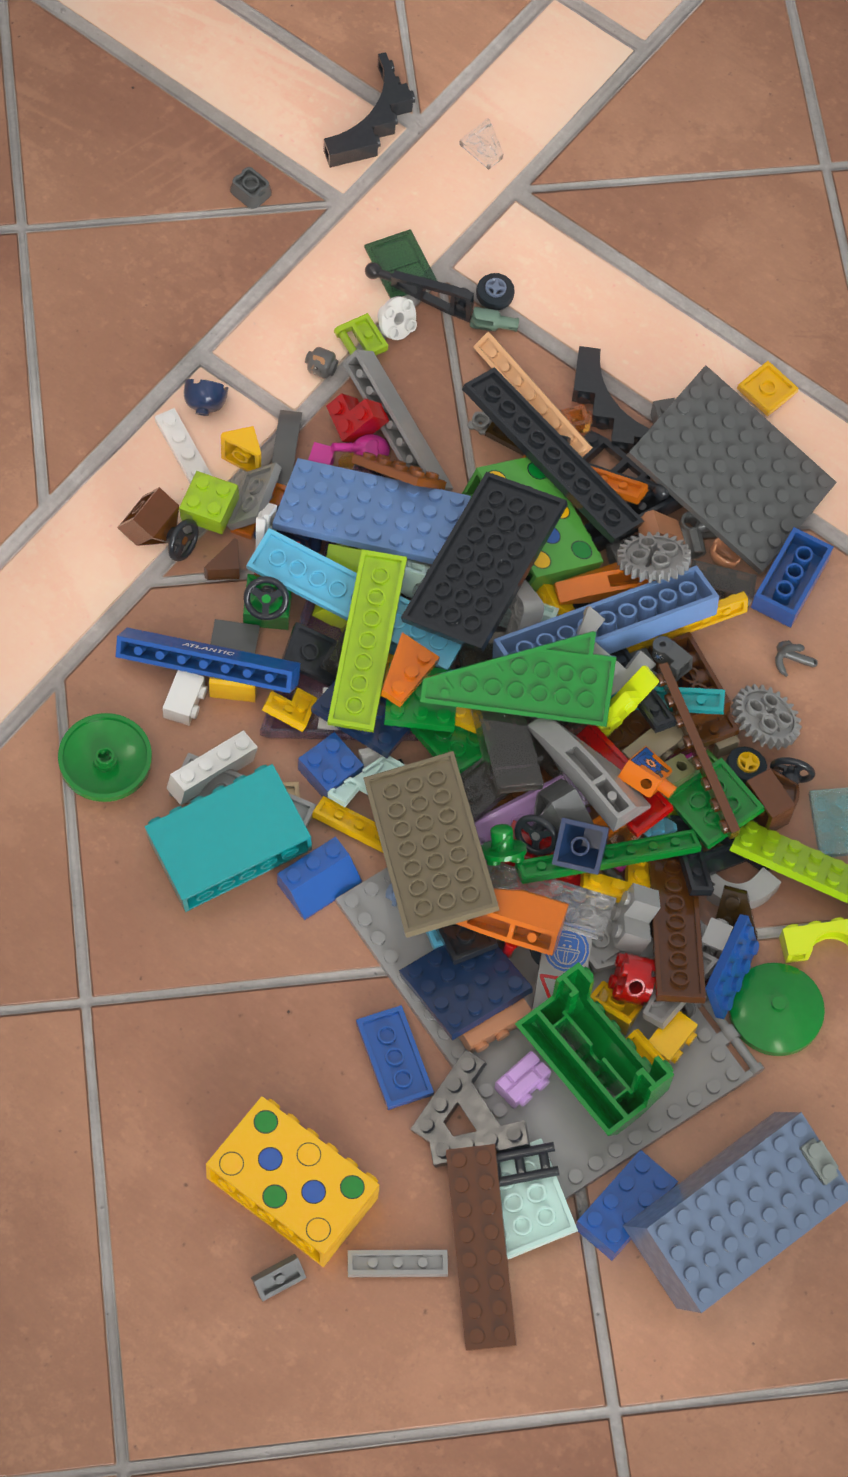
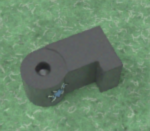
[652,636,693,681]

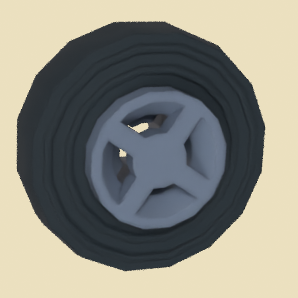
[476,273,515,310]

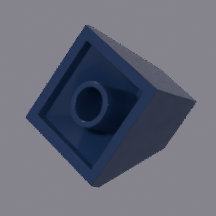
[552,817,610,875]

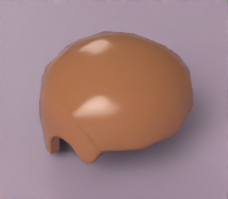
[709,537,741,570]

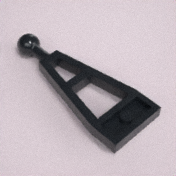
[365,262,474,323]
[583,430,670,500]

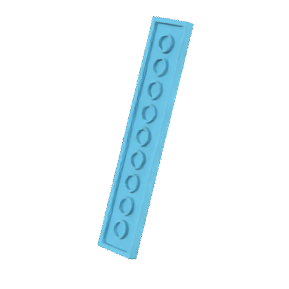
[246,528,463,670]

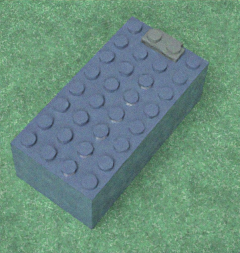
[623,1112,848,1313]

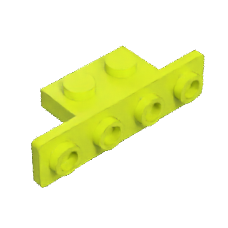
[596,665,659,737]

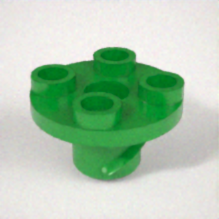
[481,824,527,866]

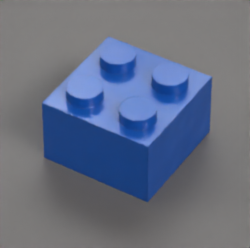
[298,732,364,798]

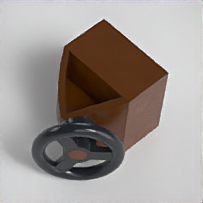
[117,487,199,562]
[746,757,815,831]

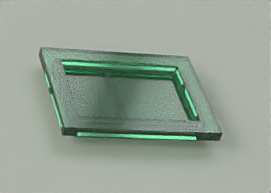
[364,229,437,299]

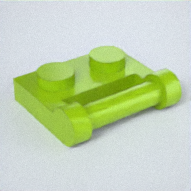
[334,313,388,355]

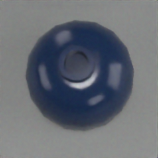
[184,379,228,416]

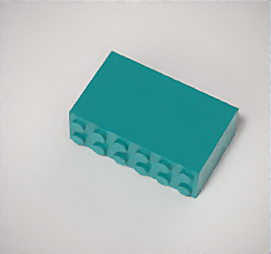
[145,764,312,912]

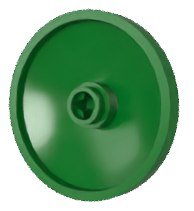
[58,713,152,802]
[729,963,825,1056]

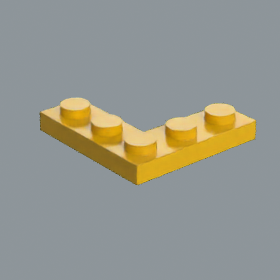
[580,862,650,903]

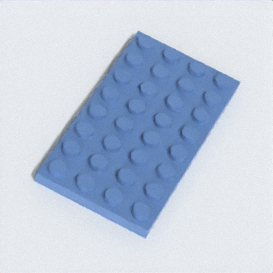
[272,458,471,564]

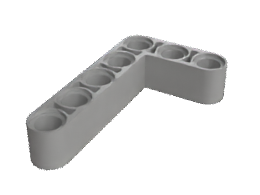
[505,580,544,635]

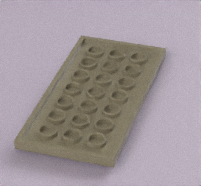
[364,751,500,938]

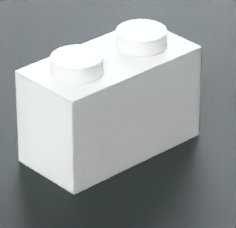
[163,670,208,726]

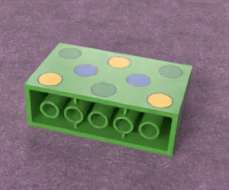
[462,457,604,592]

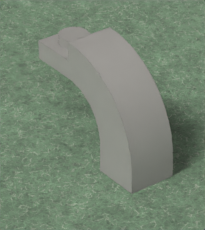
[706,867,781,909]

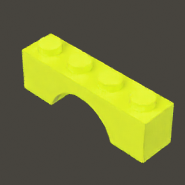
[779,917,848,963]

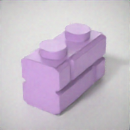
[494,1051,551,1109]

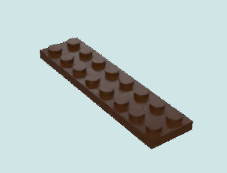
[648,856,706,1004]
[446,1144,517,1351]

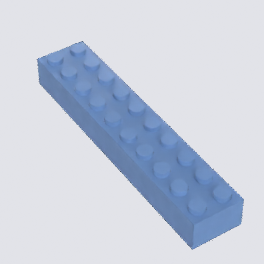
[493,565,719,658]

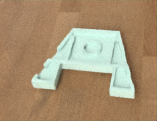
[328,756,405,807]

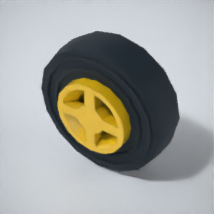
[726,746,767,785]

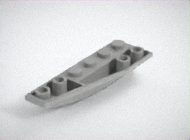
[527,718,651,832]

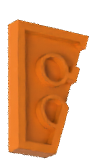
[381,632,440,707]

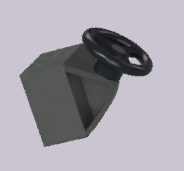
[514,778,594,856]

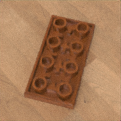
[351,452,447,490]

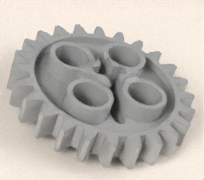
[617,532,691,583]
[731,684,802,750]

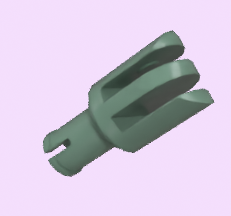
[469,307,519,332]

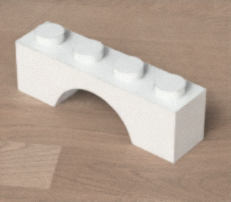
[167,730,258,805]

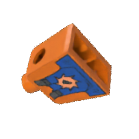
[618,746,677,799]

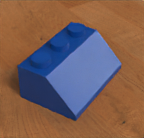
[277,836,362,920]

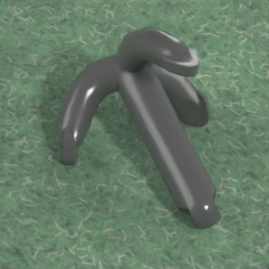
[775,640,818,677]

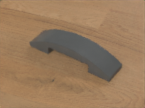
[272,410,302,486]

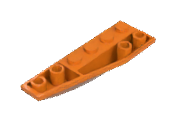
[554,562,655,605]
[456,888,569,956]

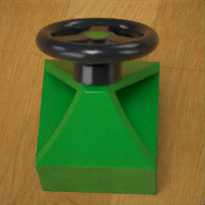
[243,574,292,630]

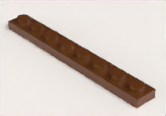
[655,662,740,839]

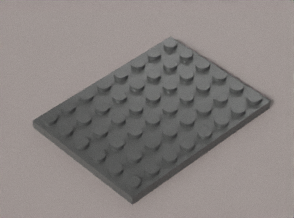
[626,365,837,574]

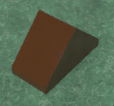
[204,538,240,580]

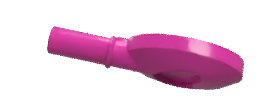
[331,435,390,457]

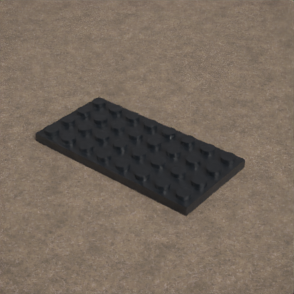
[401,472,568,653]

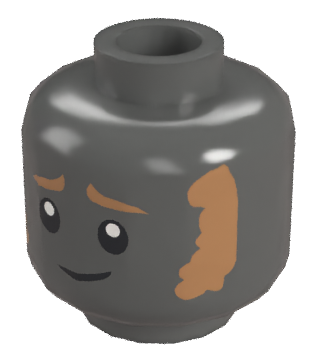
[305,347,339,379]

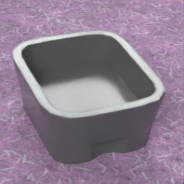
[230,167,272,209]

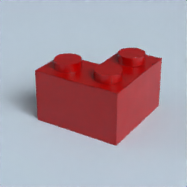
[326,393,389,443]

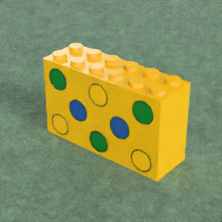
[206,1096,380,1267]

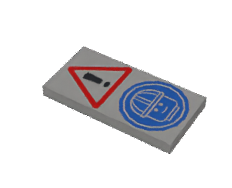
[532,923,594,1010]

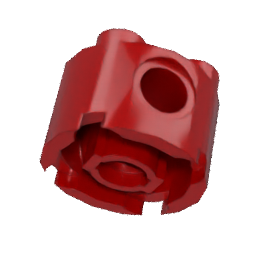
[608,953,655,1006]

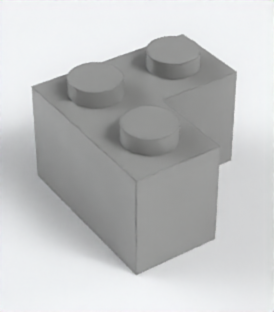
[610,883,660,956]
[700,917,733,959]

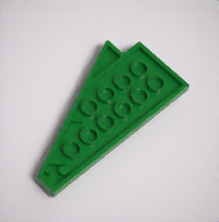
[420,631,616,727]

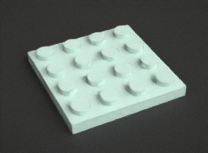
[500,1139,578,1259]

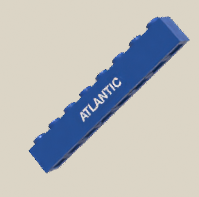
[116,627,301,693]

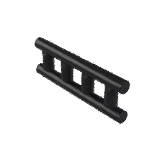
[497,1142,560,1187]

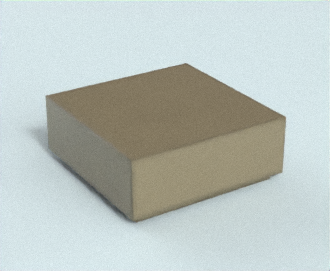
[713,735,740,758]

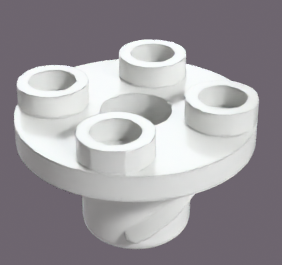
[377,296,417,340]

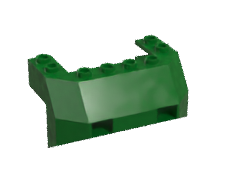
[515,962,674,1136]

